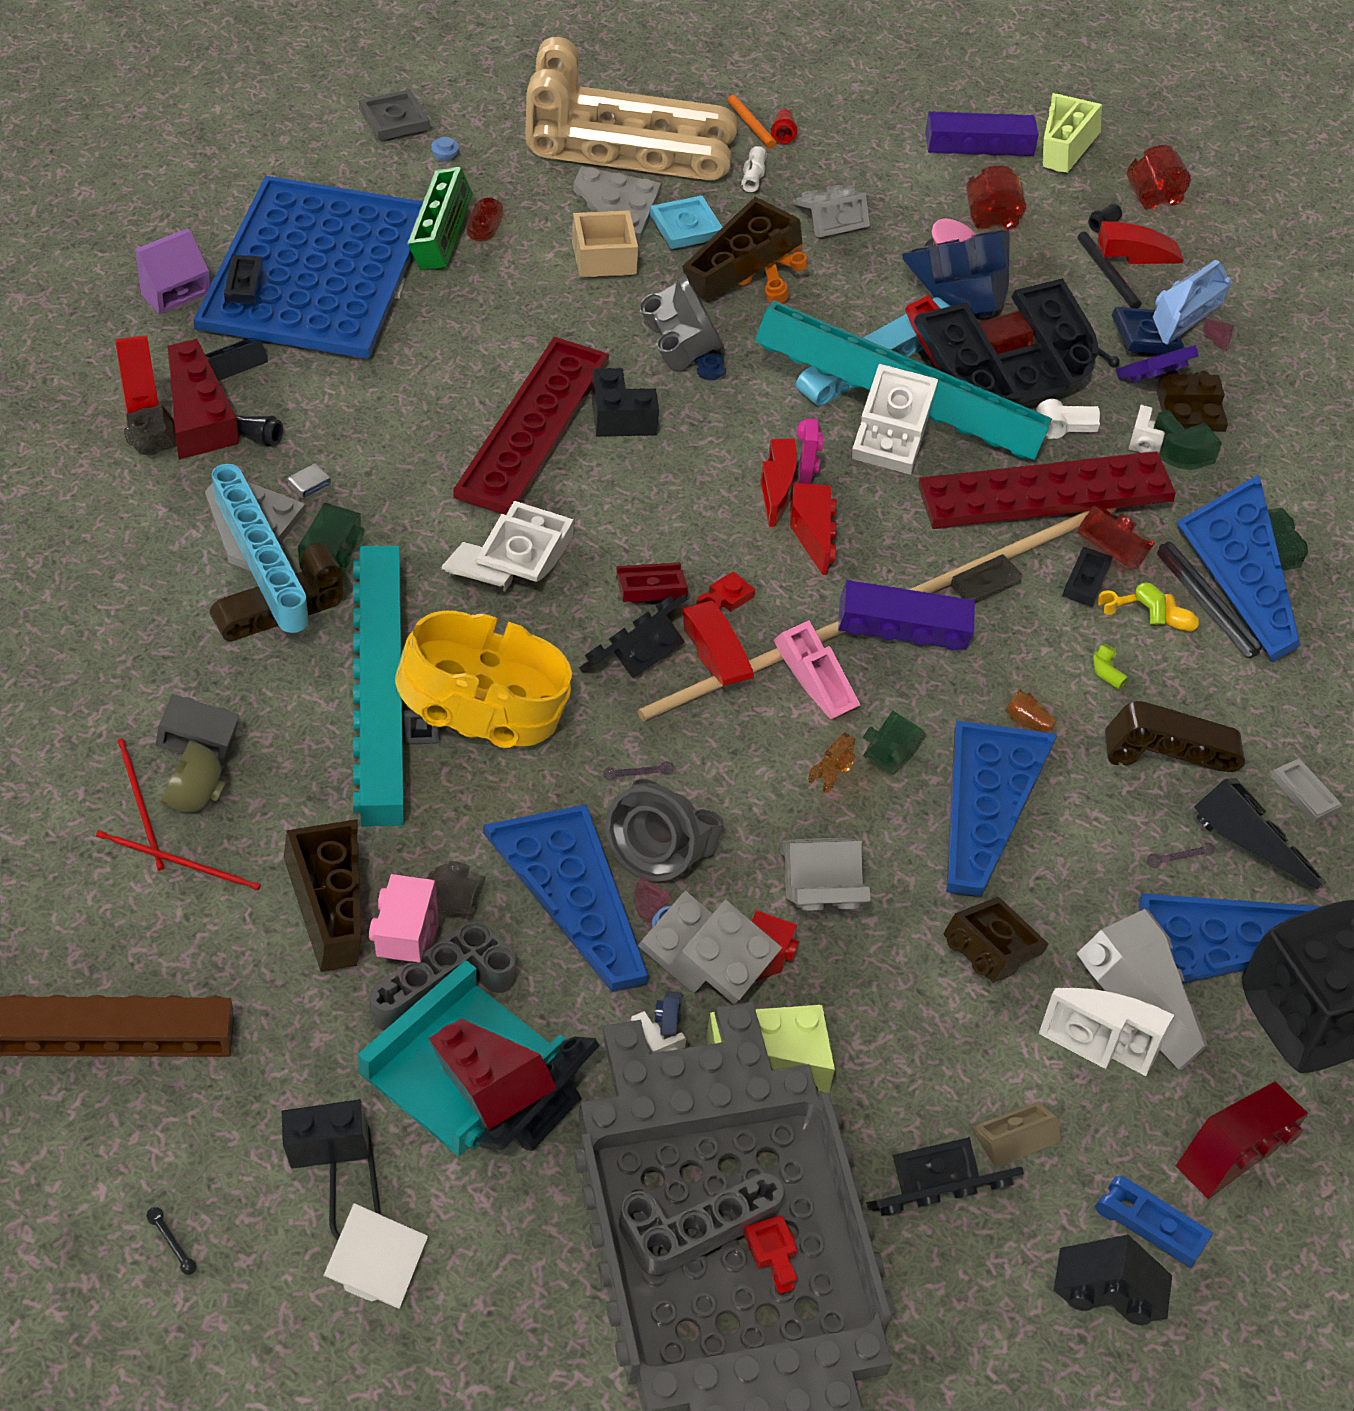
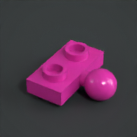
[796,418,824,484]

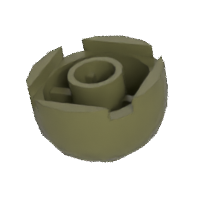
[160,740,225,812]

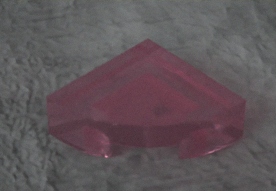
[1203,318,1234,351]
[634,877,671,925]

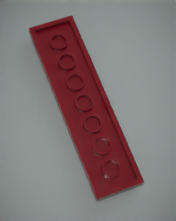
[453,337,609,515]
[918,451,1176,529]

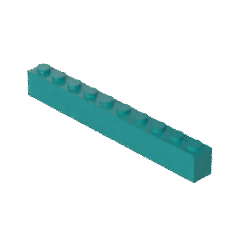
[754,300,1052,460]
[353,546,404,827]

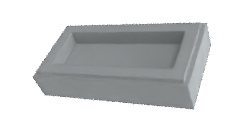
[1271,758,1343,825]

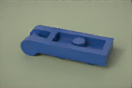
[1095,1175,1213,1268]

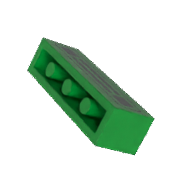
[407,167,473,270]

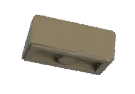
[973,1102,1061,1167]

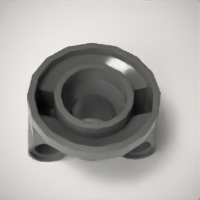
[639,274,724,370]
[605,779,724,882]

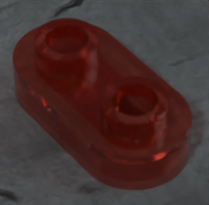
[467,197,503,242]

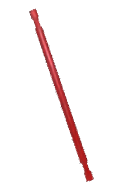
[118,738,165,871]
[96,830,261,891]

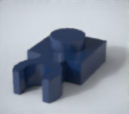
[655,991,684,1036]

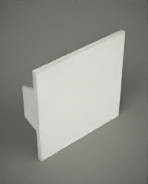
[442,542,514,591]
[323,1203,428,1309]

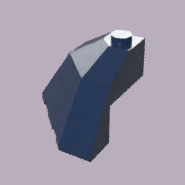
[902,229,1010,318]

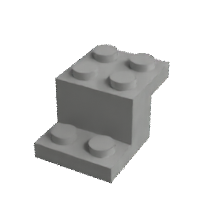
[779,837,870,910]
[638,891,782,1004]

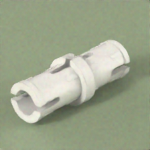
[741,146,767,192]

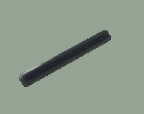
[1157,541,1262,659]

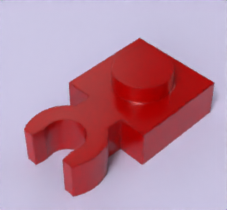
[696,571,755,612]

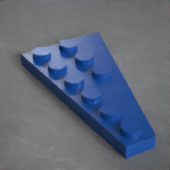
[483,804,648,992]
[1138,893,1322,983]

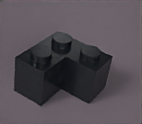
[591,368,659,437]
[1054,1235,1172,1325]

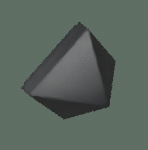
[403,709,439,745]

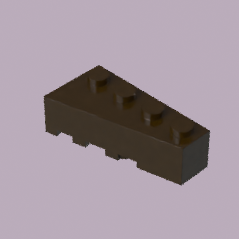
[682,197,802,302]
[284,819,361,972]

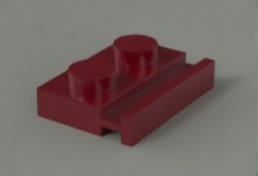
[616,562,688,603]

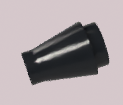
[237,415,283,447]

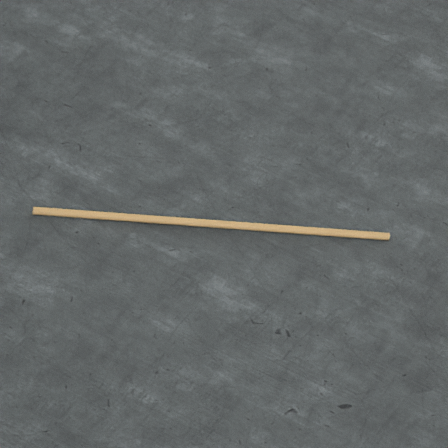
[638,508,1116,722]

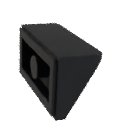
[205,338,268,381]

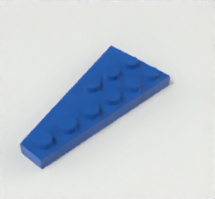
[1177,474,1301,662]
[946,721,1057,897]

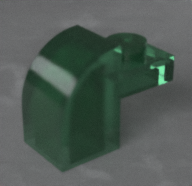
[1154,410,1222,470]
[862,710,927,774]

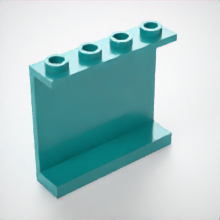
[358,960,566,1157]

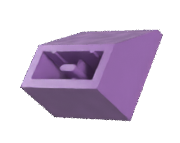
[135,228,210,314]

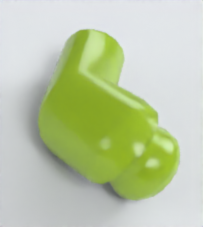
[1135,582,1166,625]
[1093,644,1129,690]

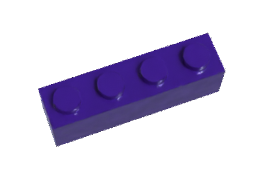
[925,111,1039,156]
[838,580,975,650]

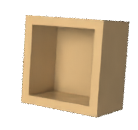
[572,210,638,277]

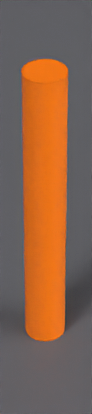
[727,95,776,149]

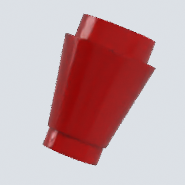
[771,109,798,144]

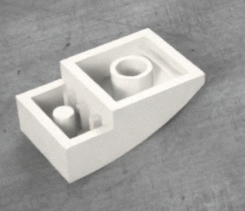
[852,364,938,475]
[476,501,574,582]
[1039,988,1174,1076]

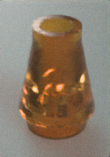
[1005,690,1057,733]

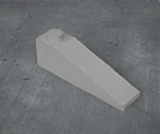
[1076,909,1208,1070]

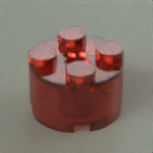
[1127,145,1191,210]
[966,166,1026,229]

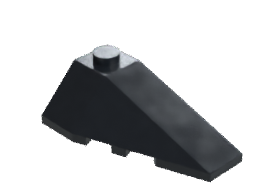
[1194,778,1326,889]

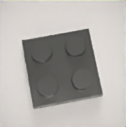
[359,89,430,141]

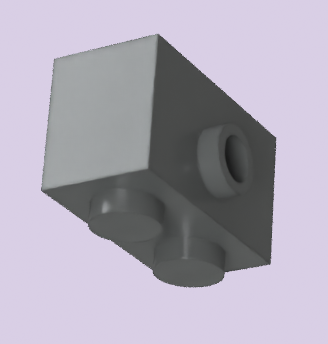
[155,694,239,766]

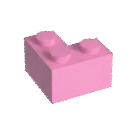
[369,874,439,963]

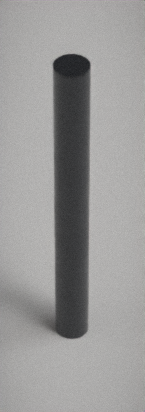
[1077,231,1142,309]

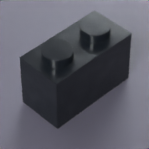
[281,1099,370,1169]

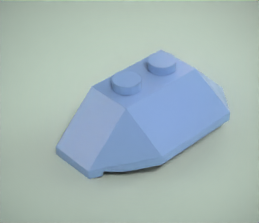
[1153,260,1232,345]

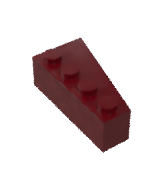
[167,339,239,460]

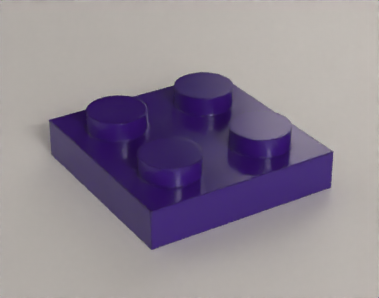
[1116,345,1199,382]

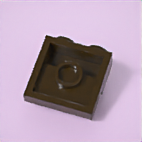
[1156,370,1228,432]
[943,896,1049,983]

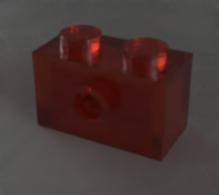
[979,311,1033,354]
[1076,505,1155,569]

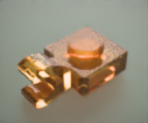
[808,732,856,793]

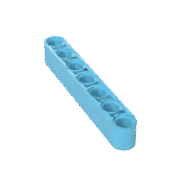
[796,297,950,407]
[212,464,309,633]

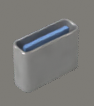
[288,463,332,500]

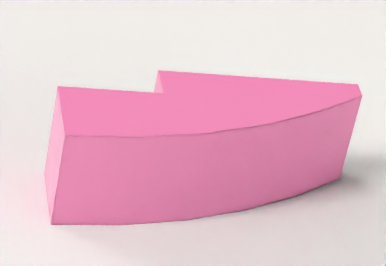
[773,620,860,719]

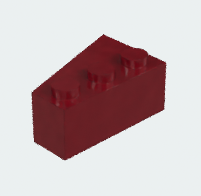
[428,1019,557,1130]
[1175,1081,1309,1199]

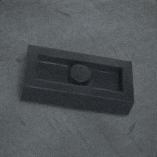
[224,255,263,304]
[1062,546,1113,607]

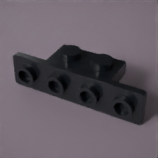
[579,594,688,678]
[477,1036,600,1151]
[866,1137,1024,1216]

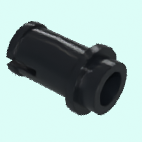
[1088,203,1122,232]

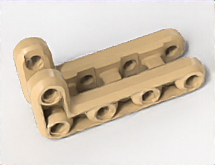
[525,37,738,180]

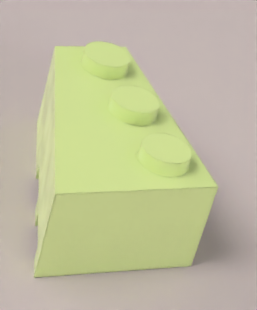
[1043,93,1102,173]
[706,1005,835,1093]

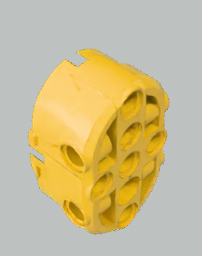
[395,611,572,748]

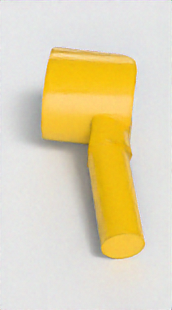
[1098,590,1139,615]

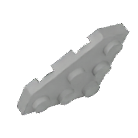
[573,166,661,241]
[205,482,306,571]

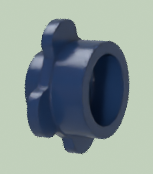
[695,354,726,380]

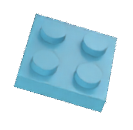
[650,196,723,249]

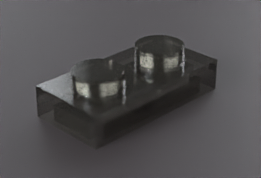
[951,554,1023,603]

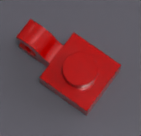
[743,1215,797,1295]

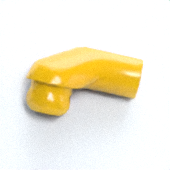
[1164,594,1199,632]

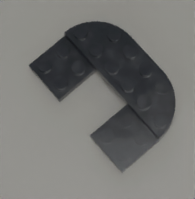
[913,278,1098,407]

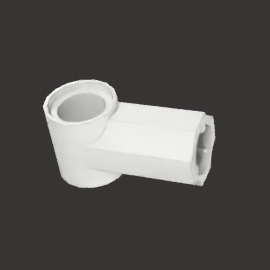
[1036,399,1100,439]

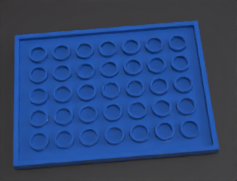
[193,175,423,359]

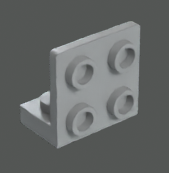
[793,185,870,237]

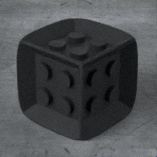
[1243,900,1354,1073]

